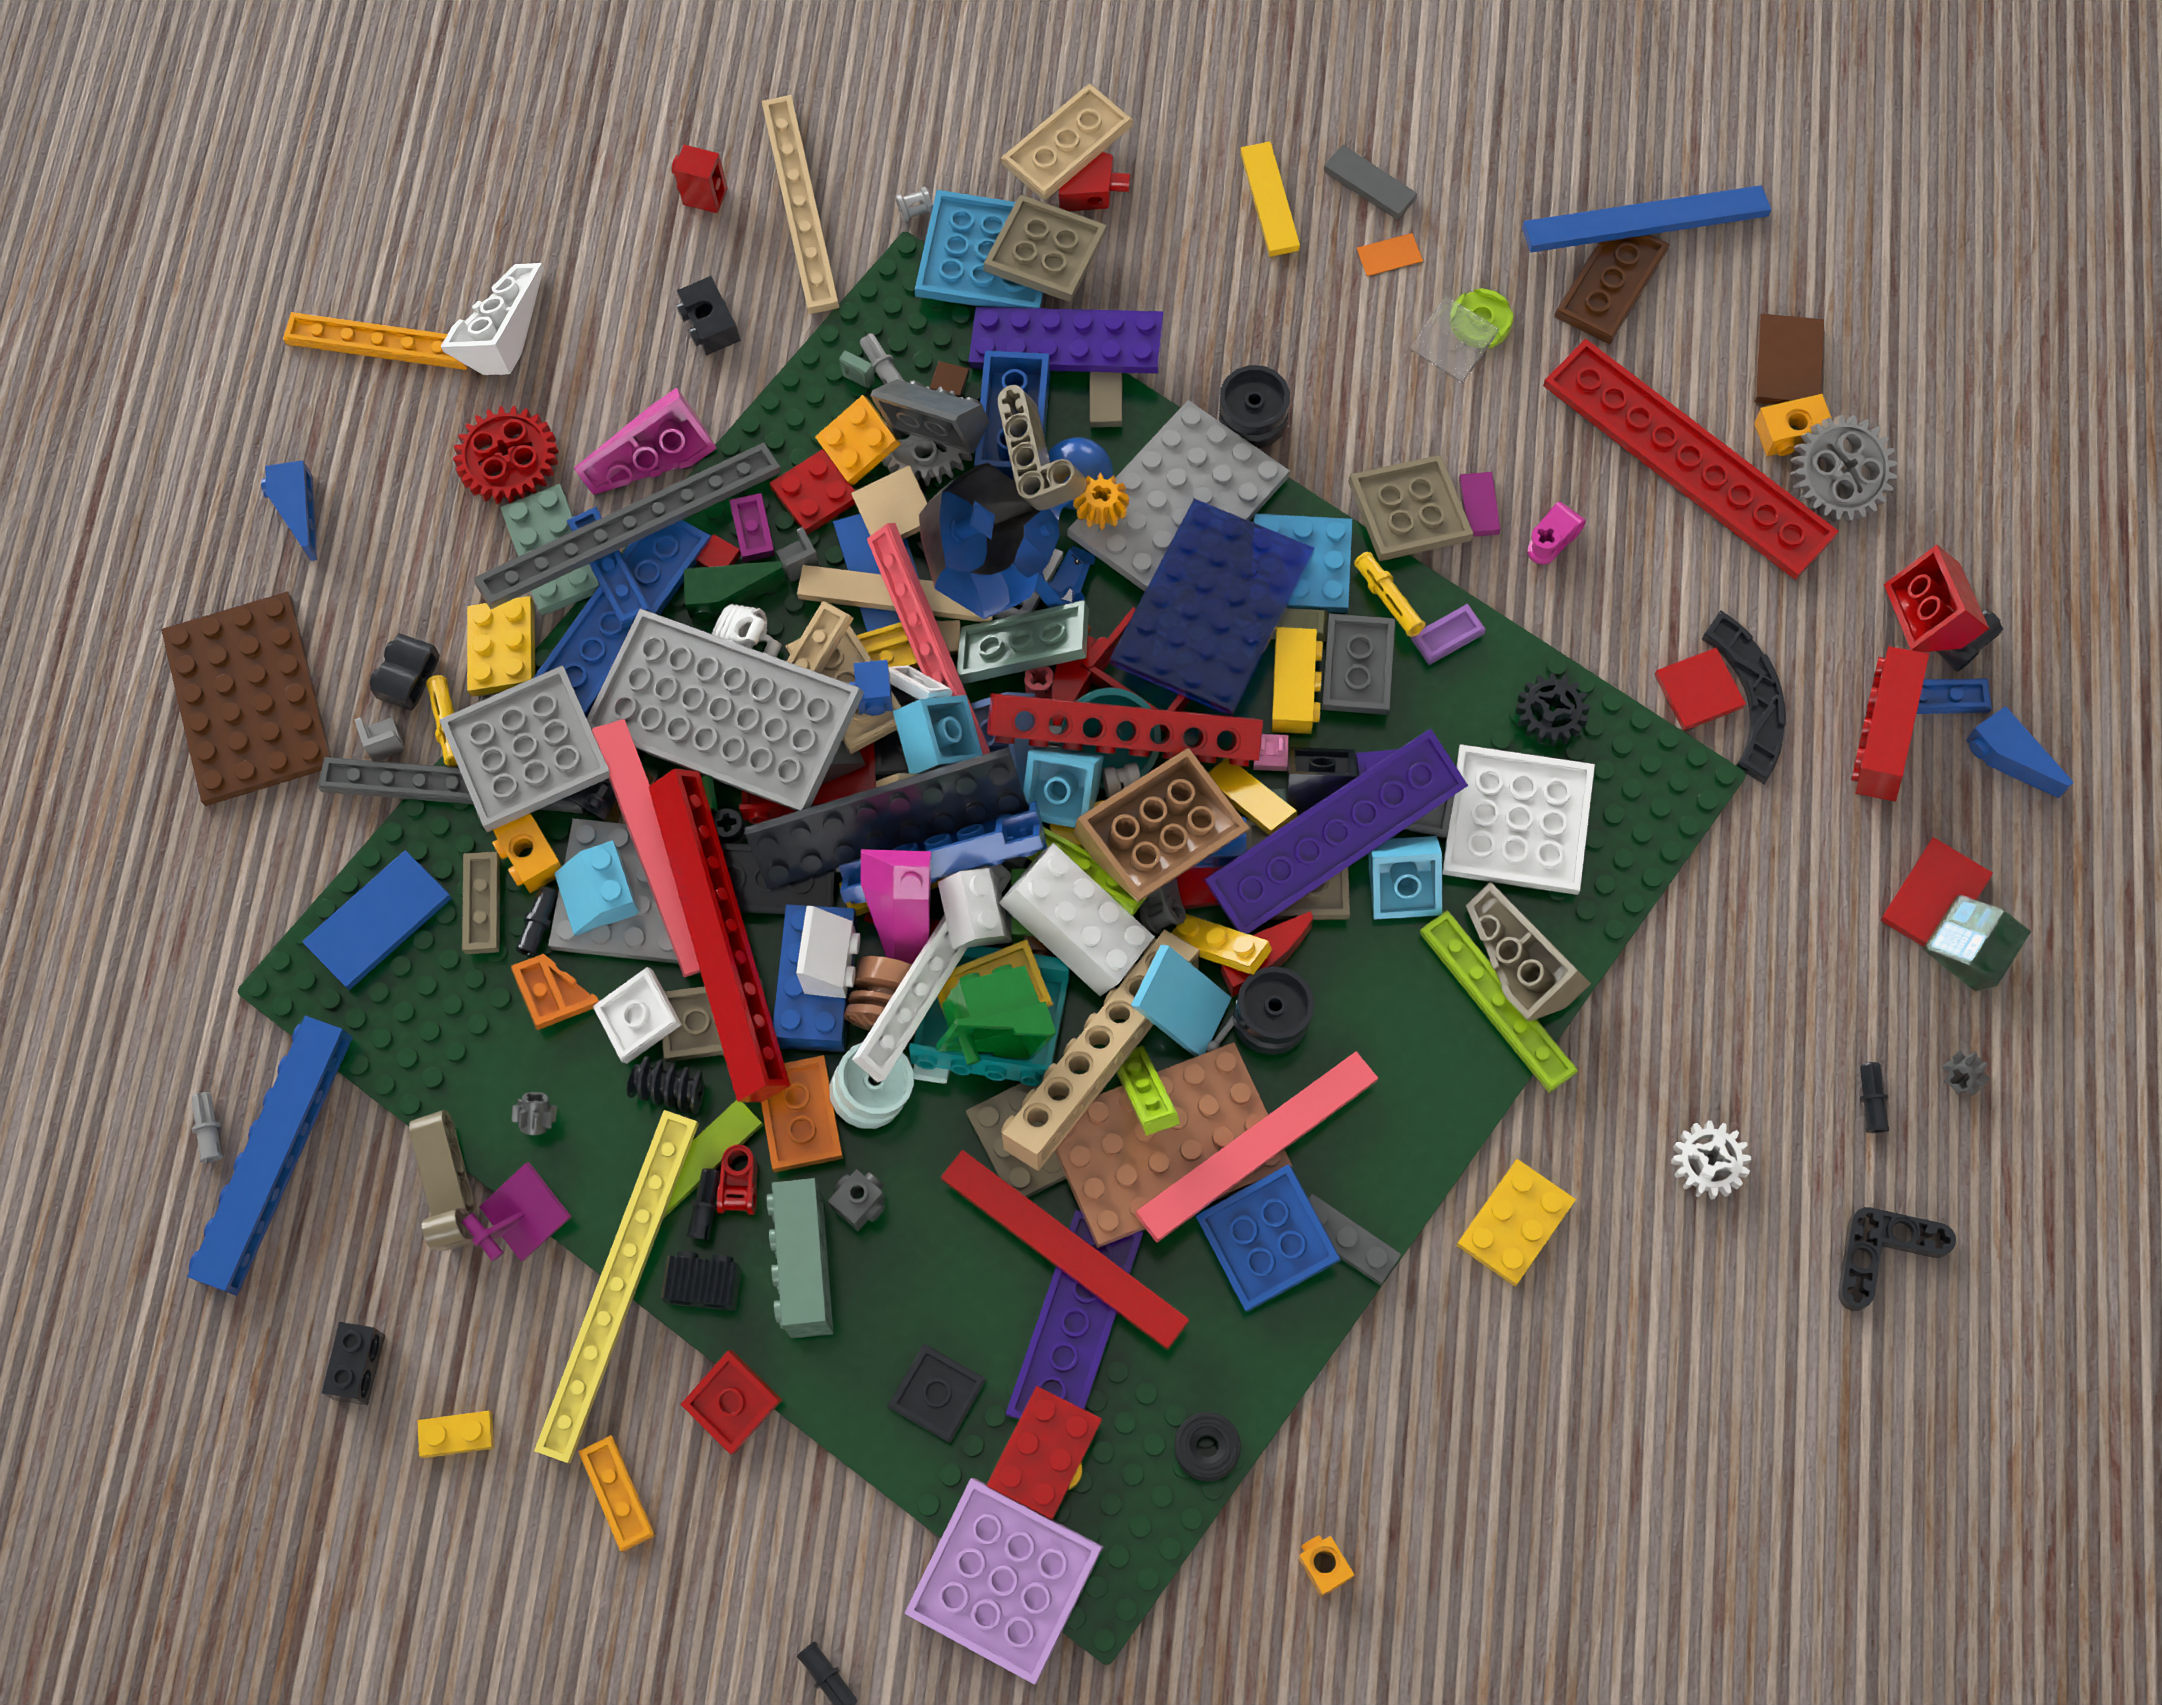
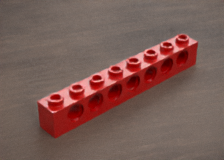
[987,693,1263,766]

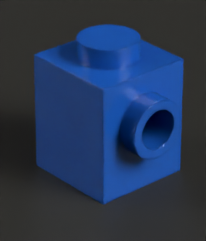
[849,660,893,716]

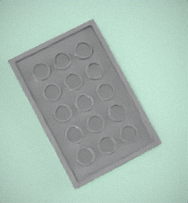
[1067,400,1290,607]

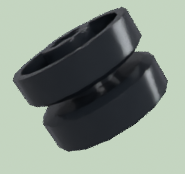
[1219,365,1290,449]
[1233,966,1315,1055]

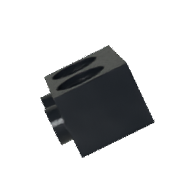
[322,1322,385,1406]

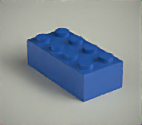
[974,351,1050,481]
[773,904,859,1052]

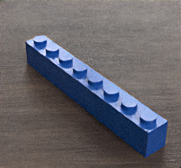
[187,1016,353,1296]

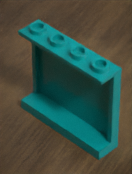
[909,946,1070,1086]

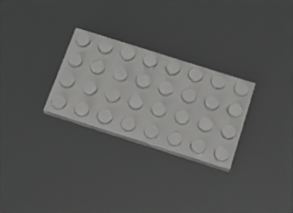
[587,609,864,811]

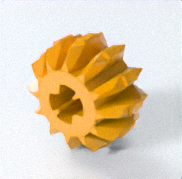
[1073,472,1129,531]

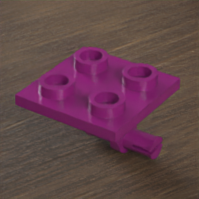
[461,1162,572,1262]

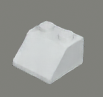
[938,868,1012,949]
[796,906,860,998]

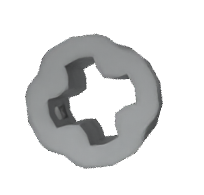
[896,186,933,223]

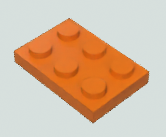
[761,1055,843,1173]

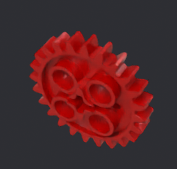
[453,406,559,504]

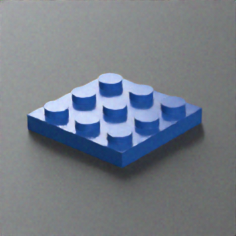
[1196,1164,1341,1312]

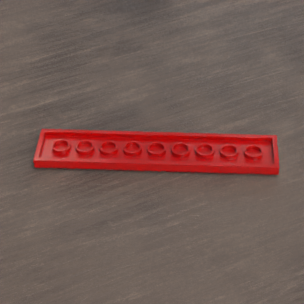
[1543,338,1839,581]

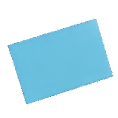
[1131,945,1232,1057]

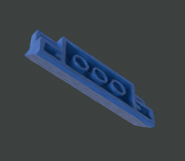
[839,800,1047,904]

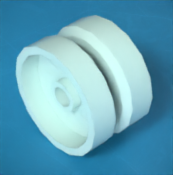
[829,1042,914,1129]

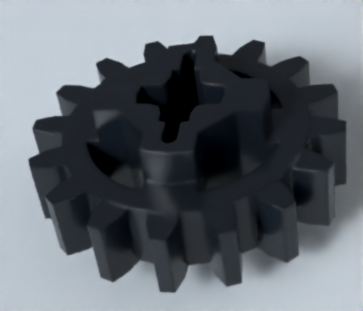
[1515,673,1590,746]

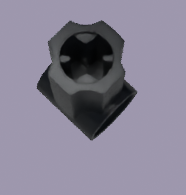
[1936,609,2004,672]

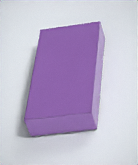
[1411,604,1486,665]

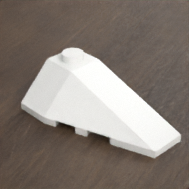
[441,263,544,375]

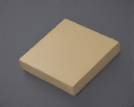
[851,465,927,540]

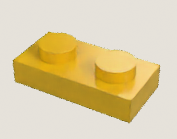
[417,1411,494,1458]

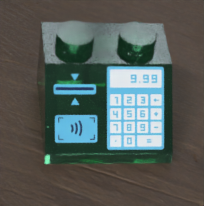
[1922,895,2031,991]

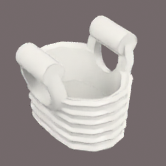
[712,604,782,658]

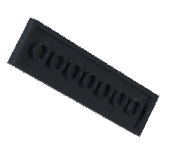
[745,747,1029,889]

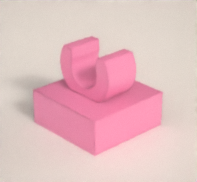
[1253,734,1288,771]

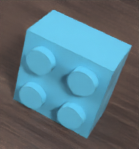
[893,695,983,774]

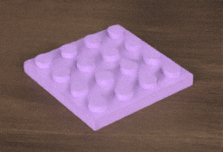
[904,1478,1103,1685]

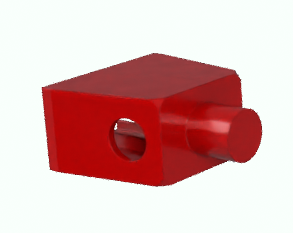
[1058,152,1131,211]

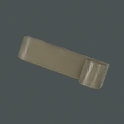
[998,385,1087,510]
[409,1110,479,1251]

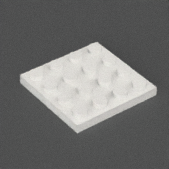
[1442,745,1595,895]

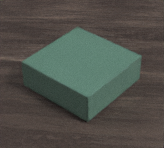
[839,350,875,388]

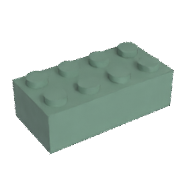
[767,1178,834,1339]

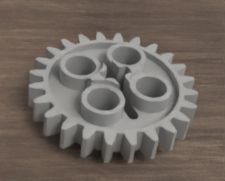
[882,386,973,486]
[1790,415,1897,522]

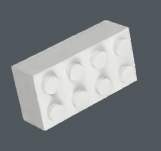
[999,843,1154,996]

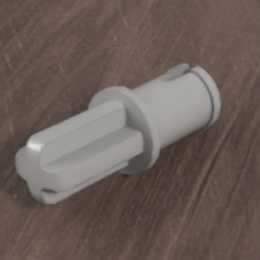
[860,334,905,385]
[191,1092,223,1163]

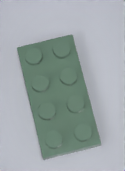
[500,484,600,616]
[957,600,1089,684]

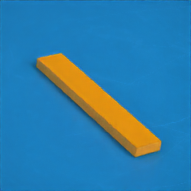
[283,312,468,370]

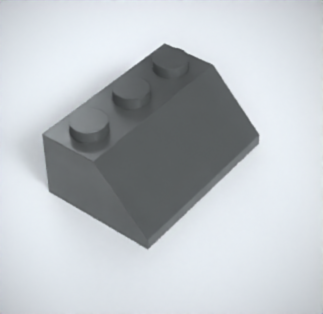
[870,379,990,454]

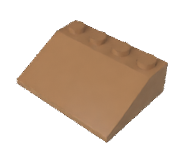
[1073,748,1249,902]

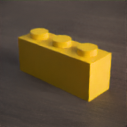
[1271,627,1323,734]

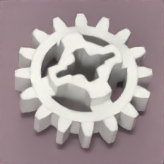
[1671,1121,1751,1199]

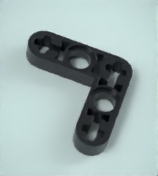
[1838,1207,1956,1311]

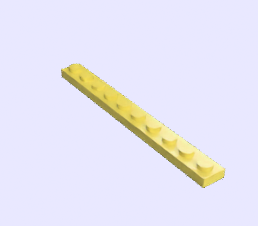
[534,1110,699,1464]

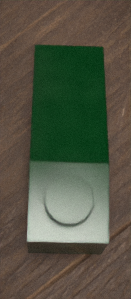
[684,561,786,620]

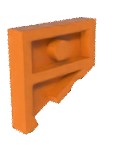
[511,954,599,1030]

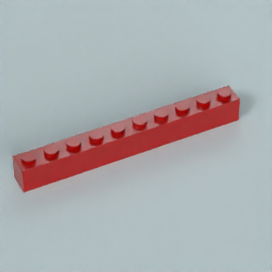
[648,769,791,1102]

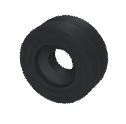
[1174,1412,1241,1482]

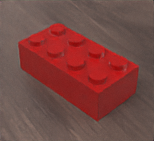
[1851,646,1929,802]

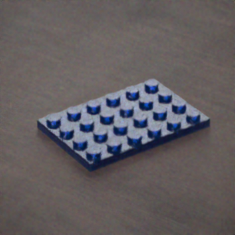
[1110,498,1314,716]

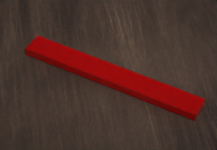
[941,1150,1190,1350]

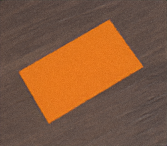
[1356,233,1423,276]

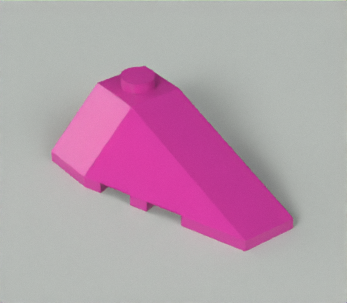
[574,388,717,495]
[861,849,931,964]

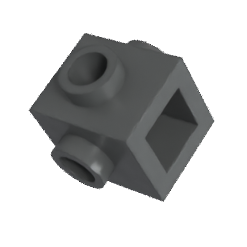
[828,1169,886,1231]

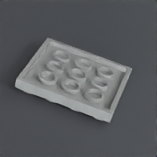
[439,665,610,832]
[548,819,679,964]

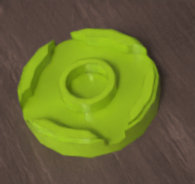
[1449,288,1514,349]

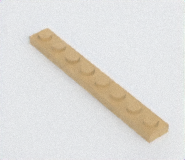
[762,95,839,314]

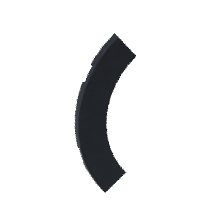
[1702,610,1786,785]

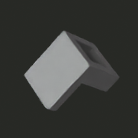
[354,717,405,761]

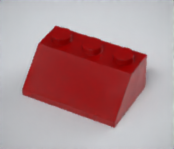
[1884,545,1990,652]

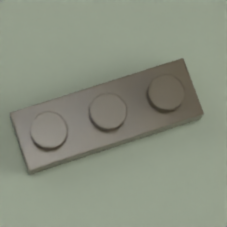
[462,852,500,954]

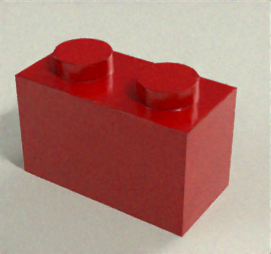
[672,144,728,214]

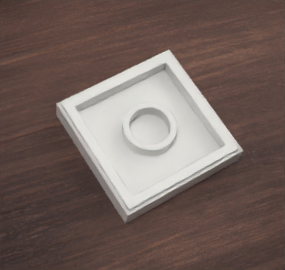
[593,967,682,1064]

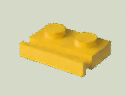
[856,622,920,669]

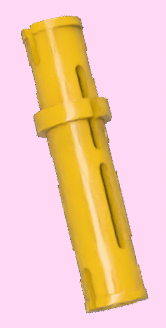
[1354,552,1426,637]
[426,675,458,767]

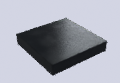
[887,1344,987,1444]

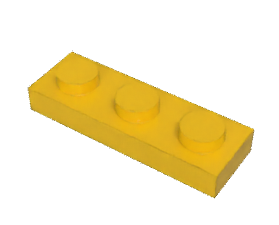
[1171,914,1272,975]

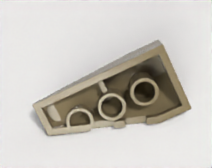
[1466,882,1591,1022]

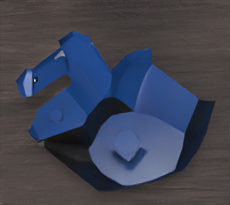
[919,463,1095,619]

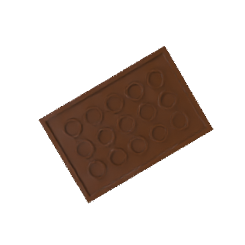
[161,591,331,806]

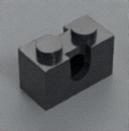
[676,276,740,356]

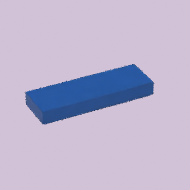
[1916,678,1992,714]

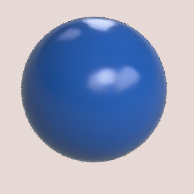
[1048,437,1113,510]

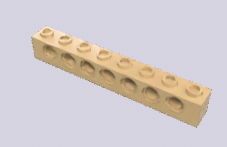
[1001,930,1199,1171]

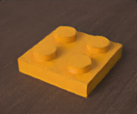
[815,395,901,485]

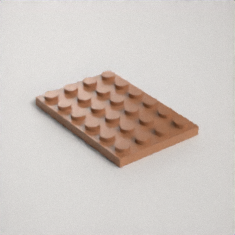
[1042,1042,1293,1248]

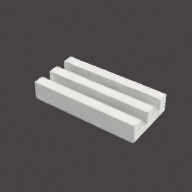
[889,665,953,699]

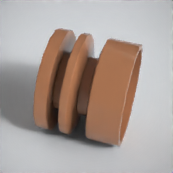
[844,956,915,1035]

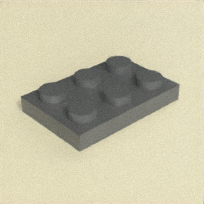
[1322,614,1395,715]

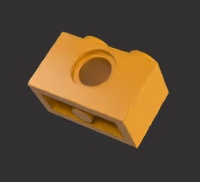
[1754,394,1832,457]
[492,813,562,893]

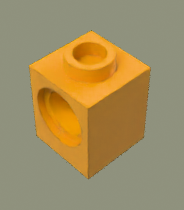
[1298,1535,1355,1597]

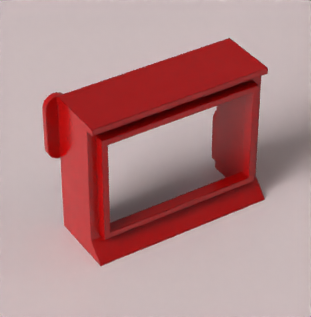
[1082,607,1216,733]

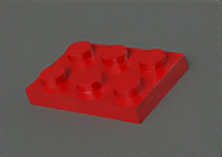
[986,1386,1102,1520]

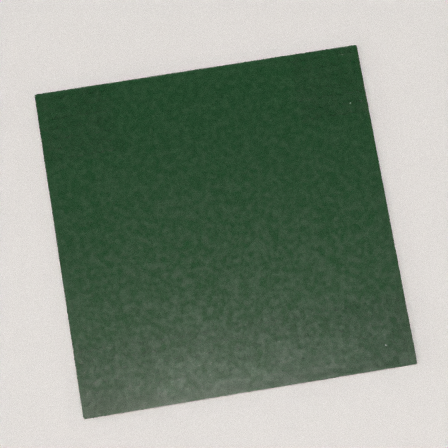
[237,232,1746,1665]

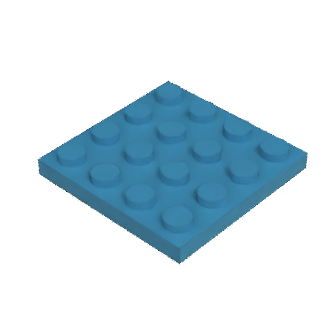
[915,190,1044,308]

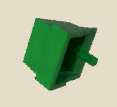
[935,964,1056,1065]

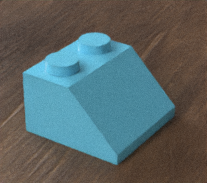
[1023,746,1103,828]
[1369,836,1442,919]
[554,840,640,936]

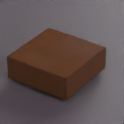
[929,361,970,398]

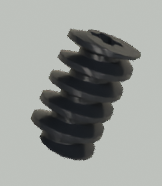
[626,1056,705,1115]

